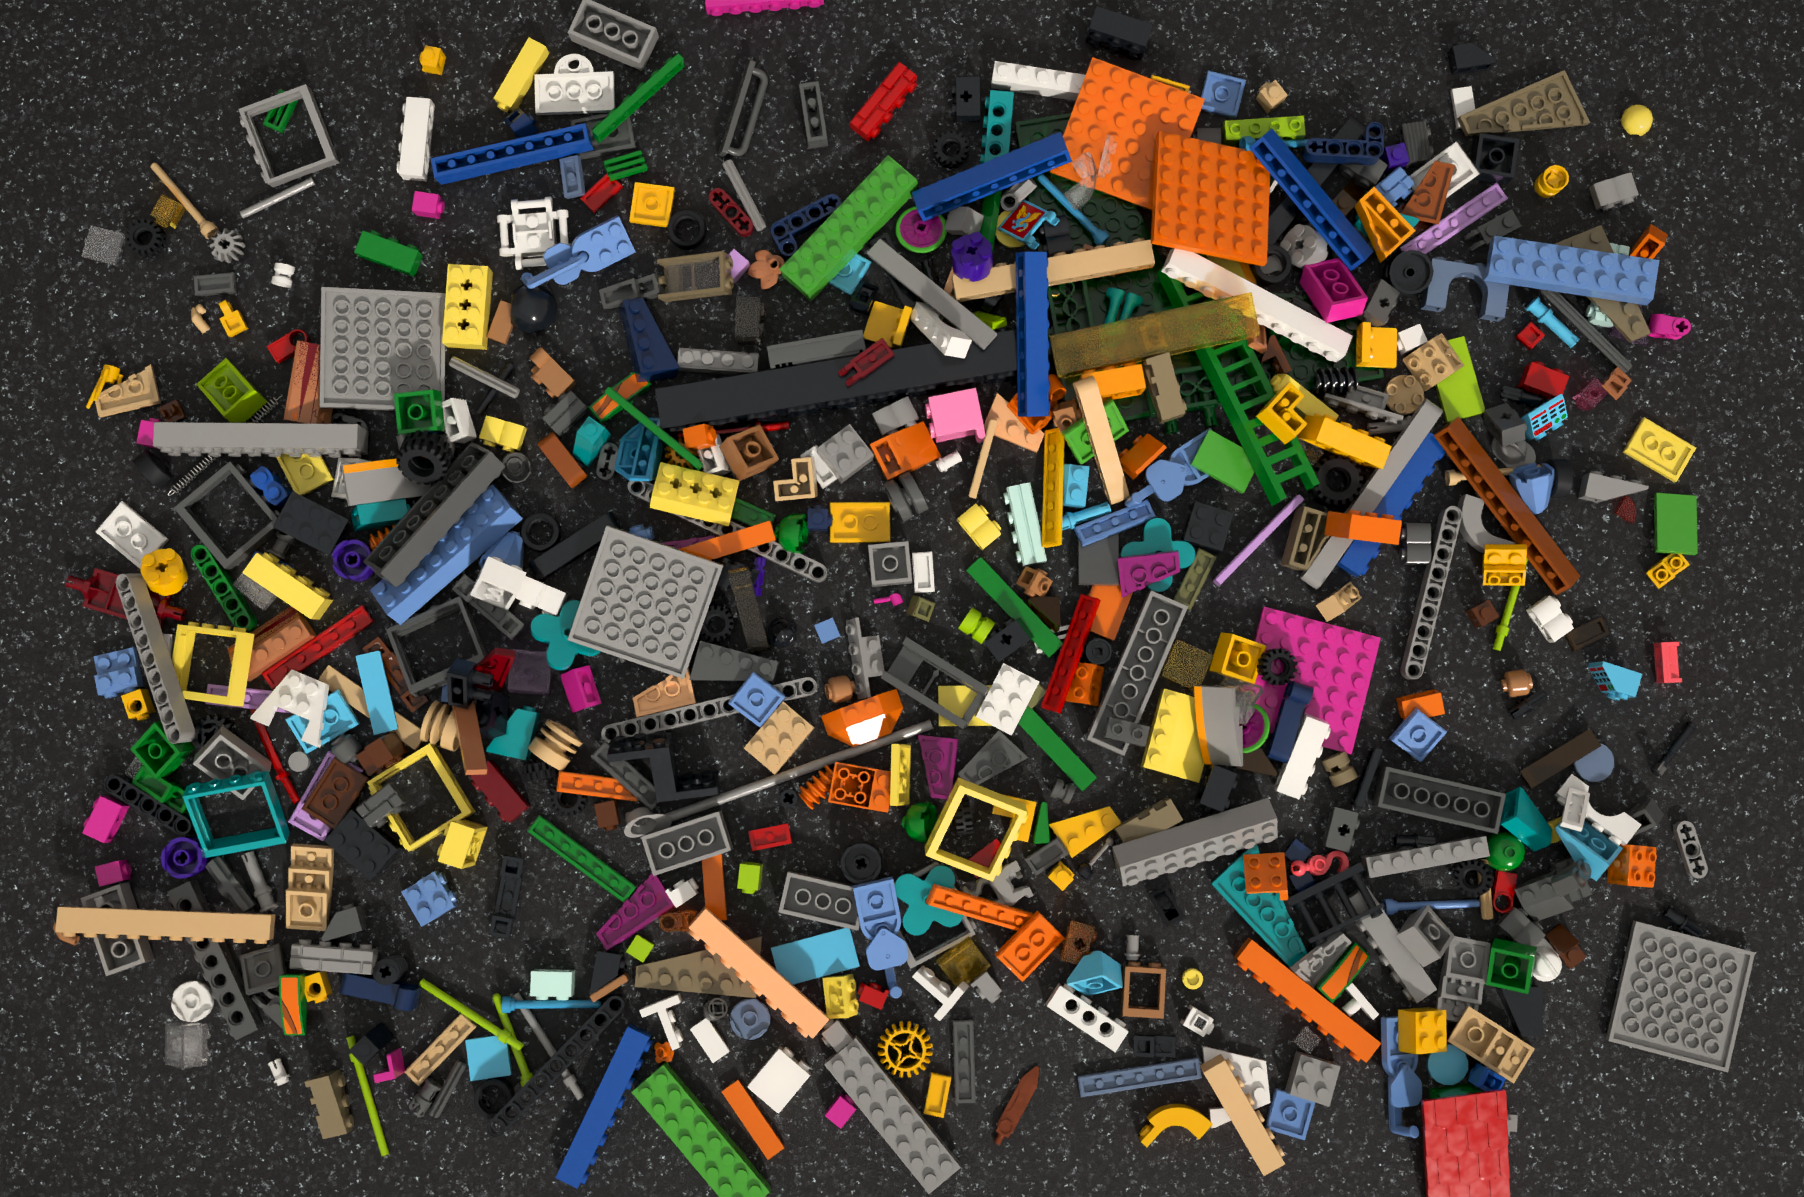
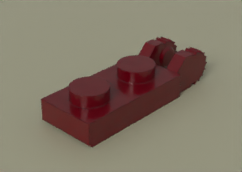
[838,338,895,386]

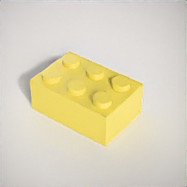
[437,819,488,869]

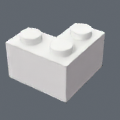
[516,576,569,616]

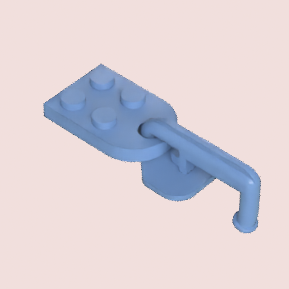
[521,215,635,289]
[1125,428,1212,507]
[852,877,908,998]
[1381,1016,1422,1138]

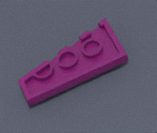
[596,873,675,951]

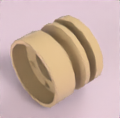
[420,700,460,751]
[528,719,583,771]

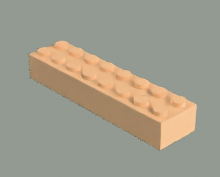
[689,907,829,1039]

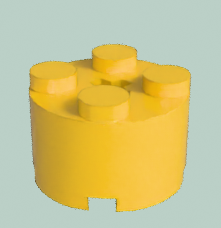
[141,548,188,596]

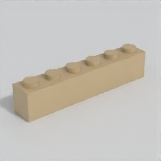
[1200,1054,1285,1176]

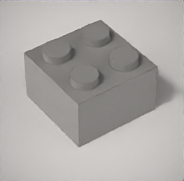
[817,424,874,484]
[868,541,912,587]
[1396,905,1454,967]
[1285,1051,1341,1106]

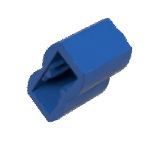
[250,466,291,508]

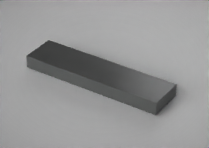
[590,741,659,811]
[953,1019,976,1104]

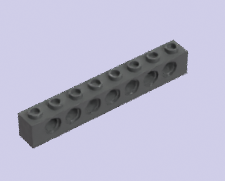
[167,880,265,1041]

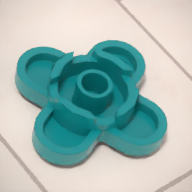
[1120,518,1195,592]
[530,600,601,670]
[894,865,963,935]

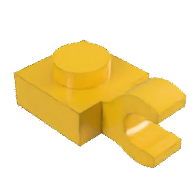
[218,300,249,337]

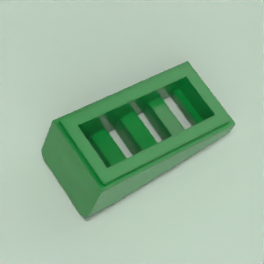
[1032,801,1050,844]

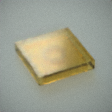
[1160,639,1214,691]
[936,936,991,988]

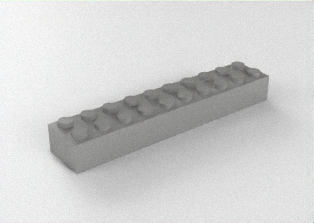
[153,422,369,458]

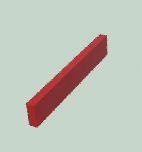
[1041,594,1101,714]
[261,605,375,690]

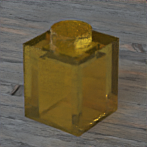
[150,194,186,229]

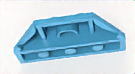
[614,418,663,481]

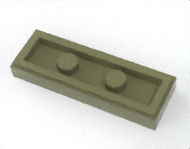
[1173,548,1217,610]

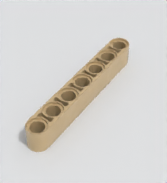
[1073,375,1130,505]

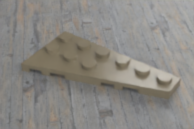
[1457,70,1590,136]
[1555,225,1650,343]
[634,936,762,998]

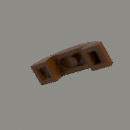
[362,636,429,712]

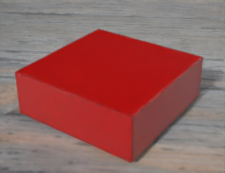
[1515,322,1545,350]

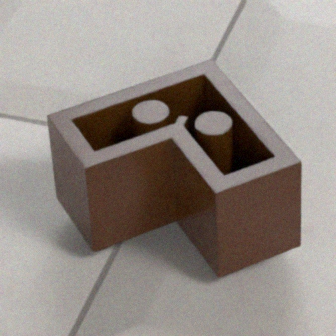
[356,732,409,776]

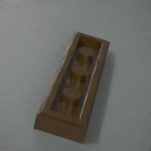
[1519,729,1602,789]

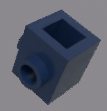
[503,107,539,138]
[807,505,833,532]

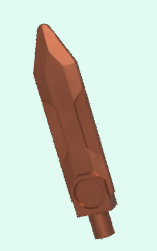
[993,1066,1039,1145]

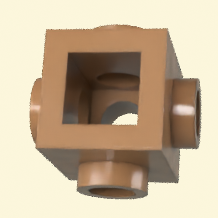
[1053,399,1082,433]
[1016,566,1053,597]

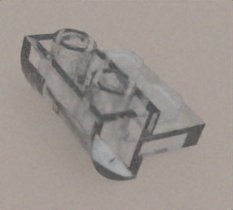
[1214,676,1263,725]

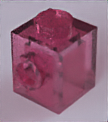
[1572,377,1608,412]

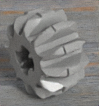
[209,228,246,263]

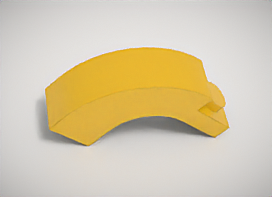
[1139,1104,1213,1147]

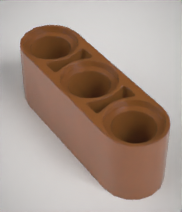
[537,431,588,488]

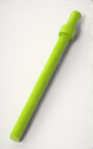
[1493,558,1528,651]
[419,978,524,1051]
[346,1035,389,1156]

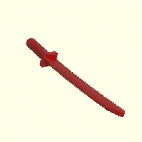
[677,421,789,438]
[250,709,301,804]

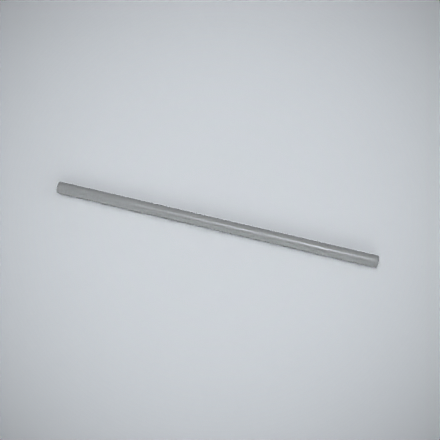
[665,719,933,822]

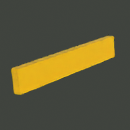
[1042,428,1064,548]

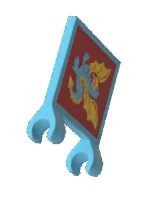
[998,199,1060,250]

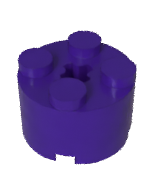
[951,232,993,282]
[332,540,374,582]
[161,836,210,878]

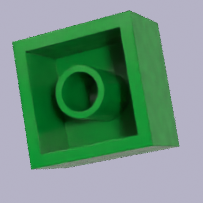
[394,389,445,435]
[130,721,195,779]
[1486,938,1537,994]

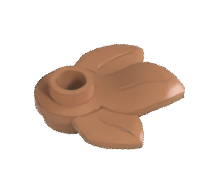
[747,250,785,290]

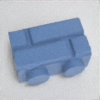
[1375,167,1414,207]

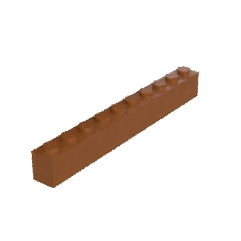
[1434,417,1580,595]

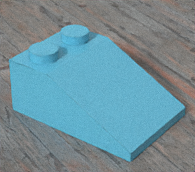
[1555,820,1623,881]

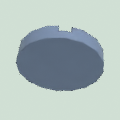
[1573,743,1614,782]
[730,998,771,1040]

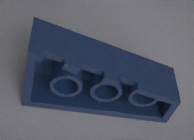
[620,297,680,383]

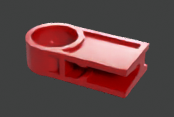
[267,329,310,364]
[1491,870,1517,913]

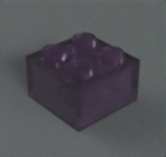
[507,649,553,696]

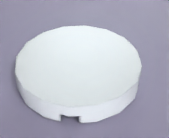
[171,981,214,1022]

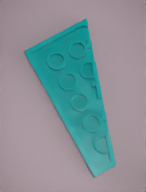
[1210,845,1308,968]

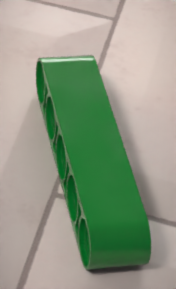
[191,545,257,631]

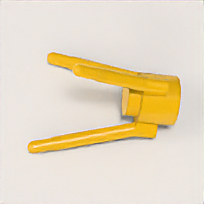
[86,364,123,409]

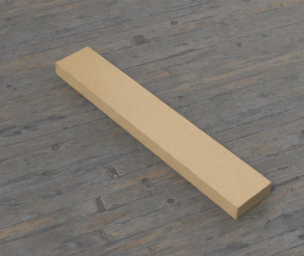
[318,665,423,750]

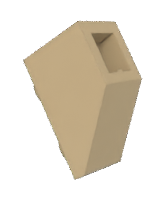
[1316,581,1362,622]

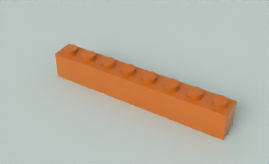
[1234,938,1381,1063]

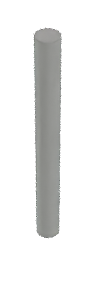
[240,177,315,219]

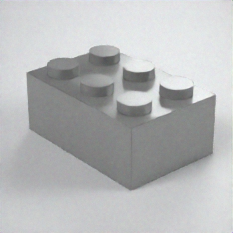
[193,726,272,800]

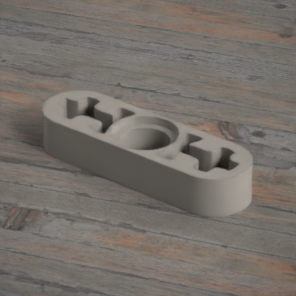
[1673,821,1708,878]

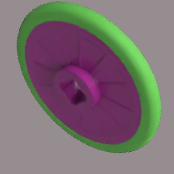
[895,206,947,253]
[1236,702,1270,753]

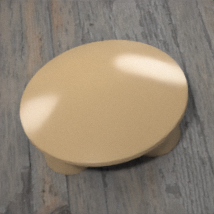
[1384,375,1425,415]

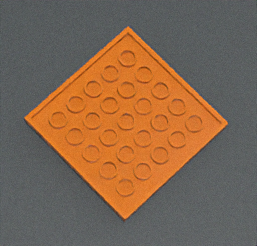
[1050,57,1205,211]
[1151,131,1270,266]

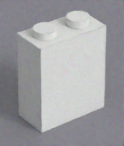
[747,1046,811,1114]

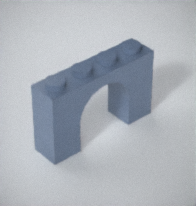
[1421,257,1509,322]

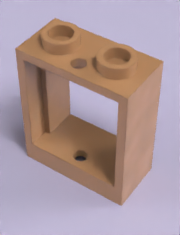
[1120,961,1166,1019]

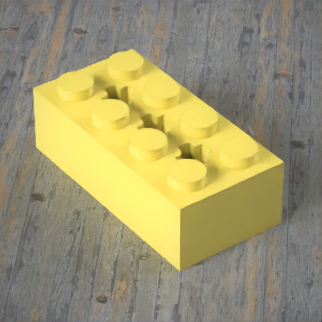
[442,264,493,350]
[650,462,739,526]
[242,552,333,620]

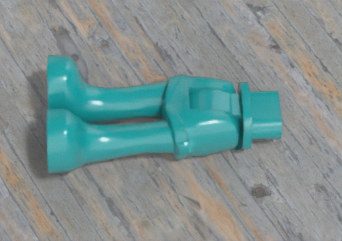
[1098,288,1144,360]

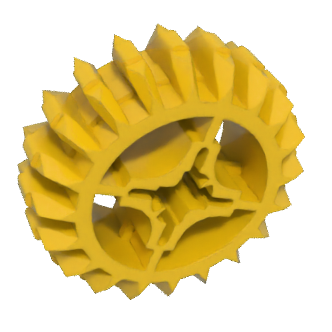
[878,1021,933,1077]

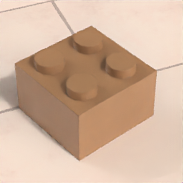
[719,425,779,481]

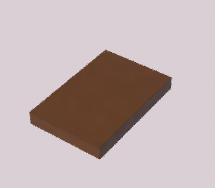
[301,757,370,829]

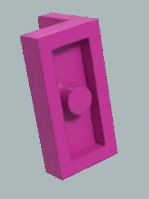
[561,665,601,713]
[373,1048,405,1083]

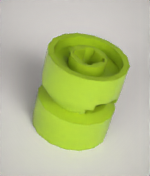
[958,607,995,644]

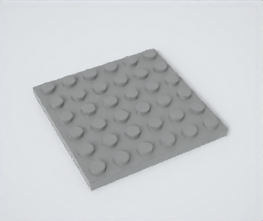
[320,287,446,411]
[568,525,723,679]
[1606,921,1755,1072]

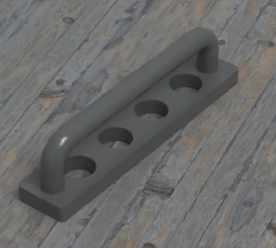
[718,59,768,157]

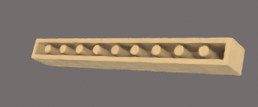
[952,238,1155,302]
[55,906,275,944]

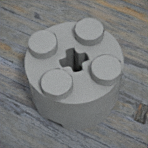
[1280,224,1328,270]

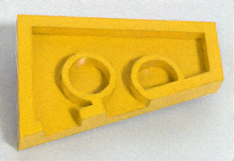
[1049,806,1121,858]

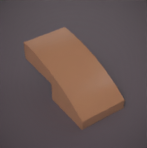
[1602,366,1632,400]

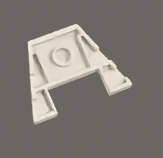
[250,670,329,748]
[1202,1046,1271,1128]

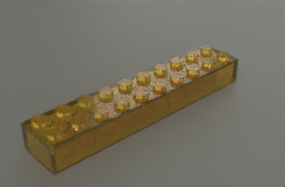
[1050,292,1260,379]

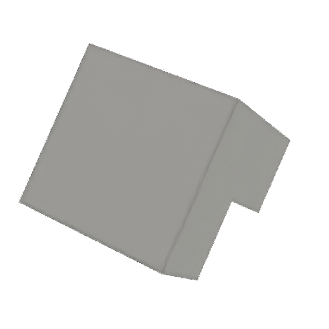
[945,207,984,236]

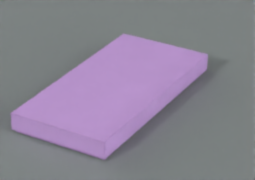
[288,751,365,841]

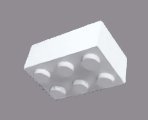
[470,556,526,611]

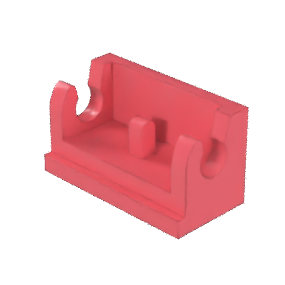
[1653,642,1682,683]

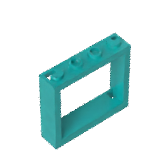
[182,771,290,858]

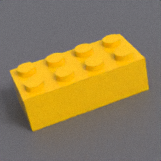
[1297,413,1392,469]

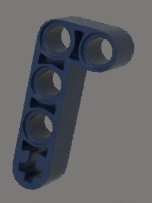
[1302,122,1384,165]
[770,194,841,260]
[1266,681,1314,763]
[339,973,421,1011]

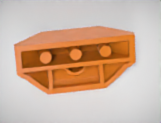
[821,689,903,747]

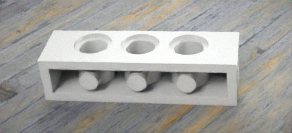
[1045,983,1129,1052]

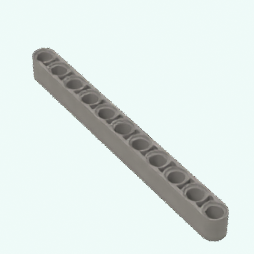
[1300,399,1443,590]
[627,481,828,583]
[601,677,818,743]

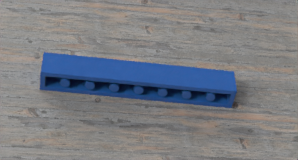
[431,123,594,185]
[1249,129,1374,271]
[912,132,1072,222]
[1015,252,1050,417]
[1336,432,1446,577]
[555,1024,653,1189]

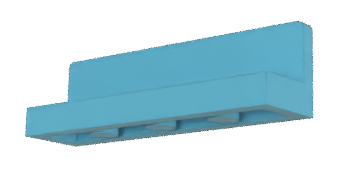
[356,651,398,735]

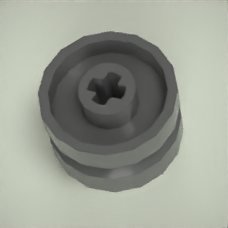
[883,471,928,523]

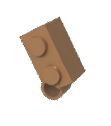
[529,347,577,399]

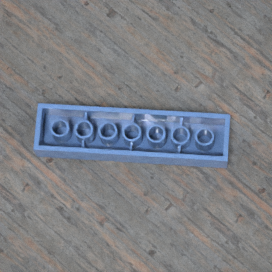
[1484,236,1659,305]
[370,484,523,625]

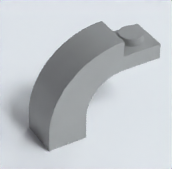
[1458,494,1515,553]

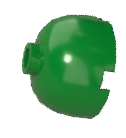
[775,514,809,554]
[902,802,937,843]
[1483,831,1526,872]

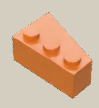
[1324,510,1402,545]

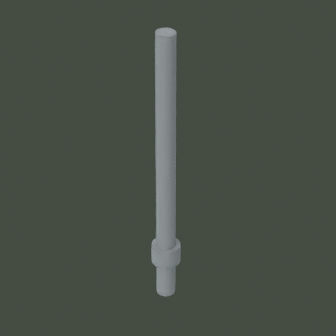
[512,992,585,1100]

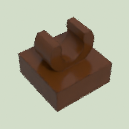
[158,399,187,422]

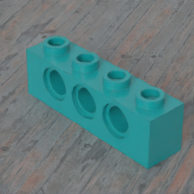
[980,90,1014,164]

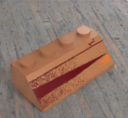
[283,341,333,424]
[227,606,317,682]

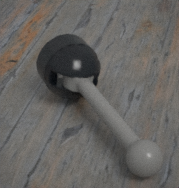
[1075,838,1114,881]

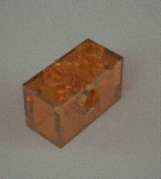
[1060,919,1097,965]

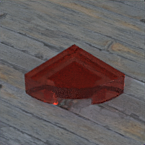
[1614,496,1636,524]

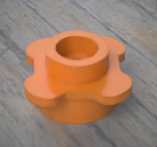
[654,1042,674,1063]

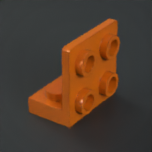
[1065,662,1104,707]
[1607,844,1657,888]
[1243,852,1288,900]

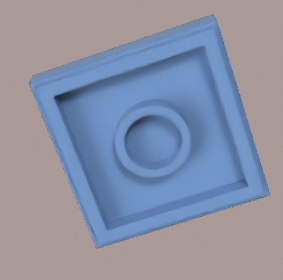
[1201,70,1246,119]
[728,671,785,728]
[1389,707,1447,762]
[1264,1088,1315,1140]

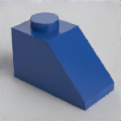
[1468,1063,1506,1091]

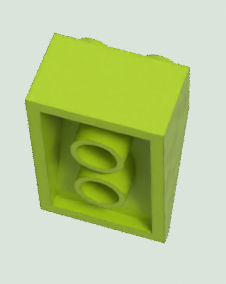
[196,358,267,423]

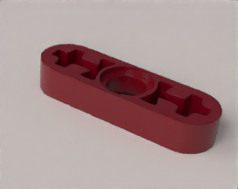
[709,188,754,237]

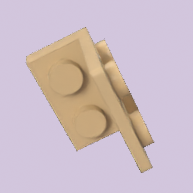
[1403,333,1464,392]

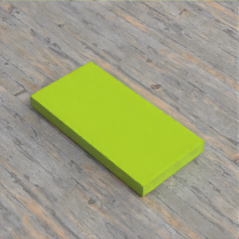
[1435,336,1485,423]

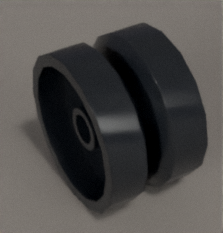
[1383,250,1434,296]

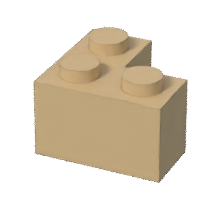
[773,456,818,501]

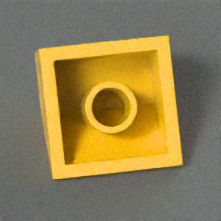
[1209,632,1266,684]

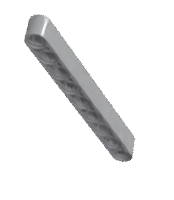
[1400,506,1462,680]
[116,573,195,744]

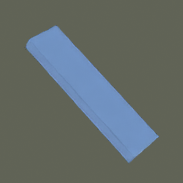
[1074,499,1156,547]

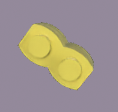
[479,415,527,453]
[957,503,1001,550]

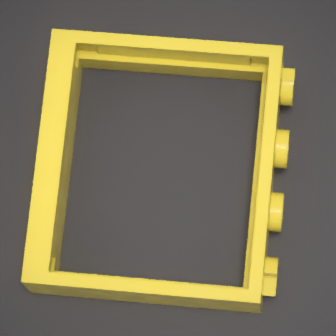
[172,622,254,707]
[367,743,476,852]
[924,777,1028,882]

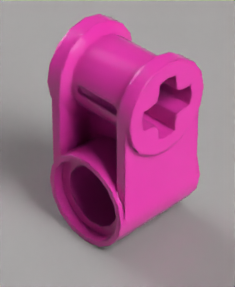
[1648,314,1691,340]

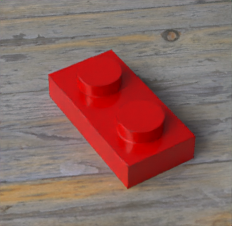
[748,823,792,851]

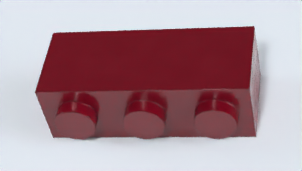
[470,760,531,823]

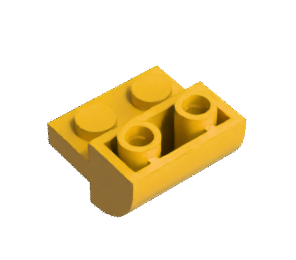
[1482,544,1527,586]

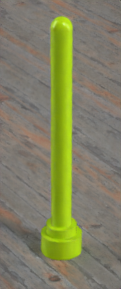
[493,993,538,1087]

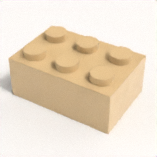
[744,702,815,774]

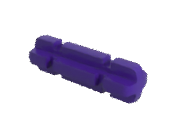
[750,557,766,596]

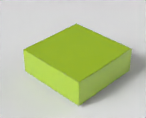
[626,934,655,962]

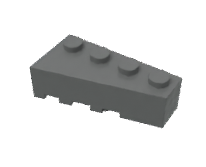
[689,641,780,682]

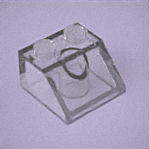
[165,1022,209,1068]

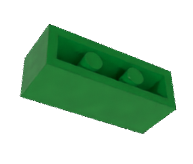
[354,230,423,278]

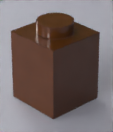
[1465,599,1500,628]
[594,800,621,831]

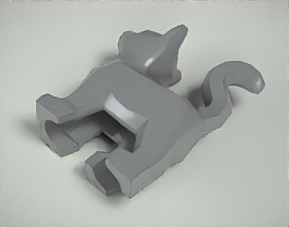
[962,860,1034,906]

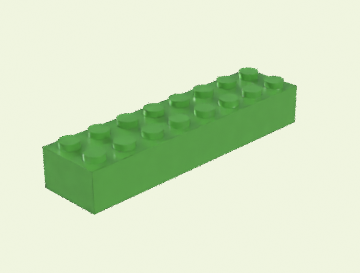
[779,155,919,302]
[632,1061,771,1197]

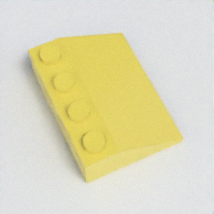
[1140,689,1204,783]

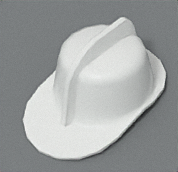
[1533,938,1562,982]

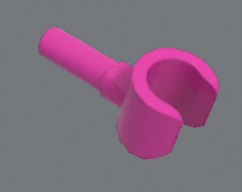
[874,593,903,606]

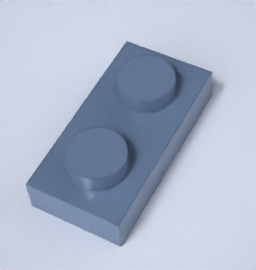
[559,155,586,199]

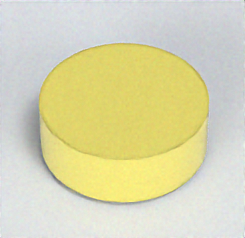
[1182,968,1203,989]

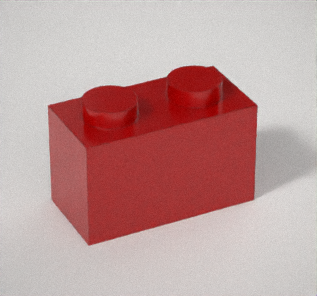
[1518,361,1569,400]

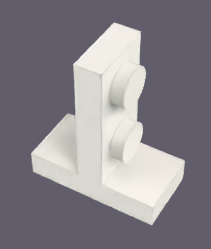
[912,966,969,1021]
[639,993,683,1051]

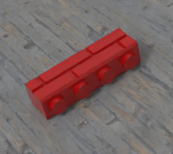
[849,62,918,141]

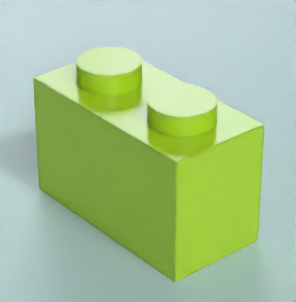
[737,861,763,894]

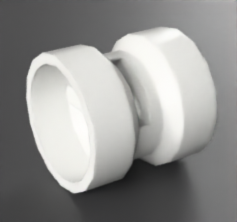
[271,263,295,288]

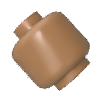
[1500,669,1533,697]
[824,675,856,703]

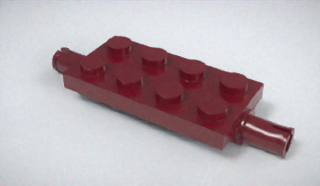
[65,568,186,629]

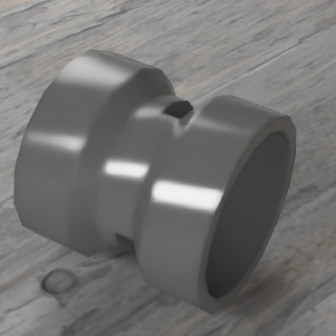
[1050,778,1076,804]
[702,998,728,1021]

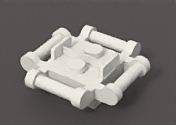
[497,196,571,270]

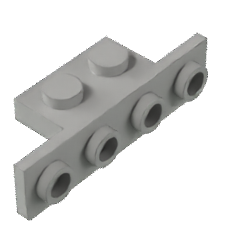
[1323,385,1404,425]
[845,617,885,699]

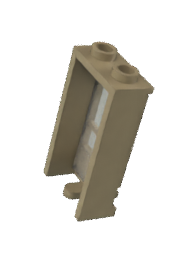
[657,251,734,303]

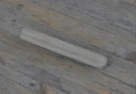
[723,159,766,231]
[449,356,520,398]

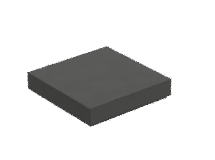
[240,943,286,996]

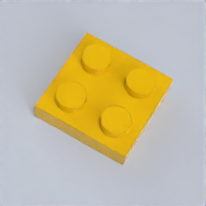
[629,182,675,228]

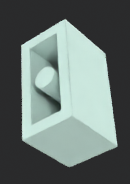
[530,969,575,1000]

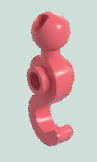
[1291,850,1349,876]

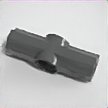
[205,856,257,913]

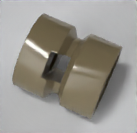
[1321,751,1358,787]

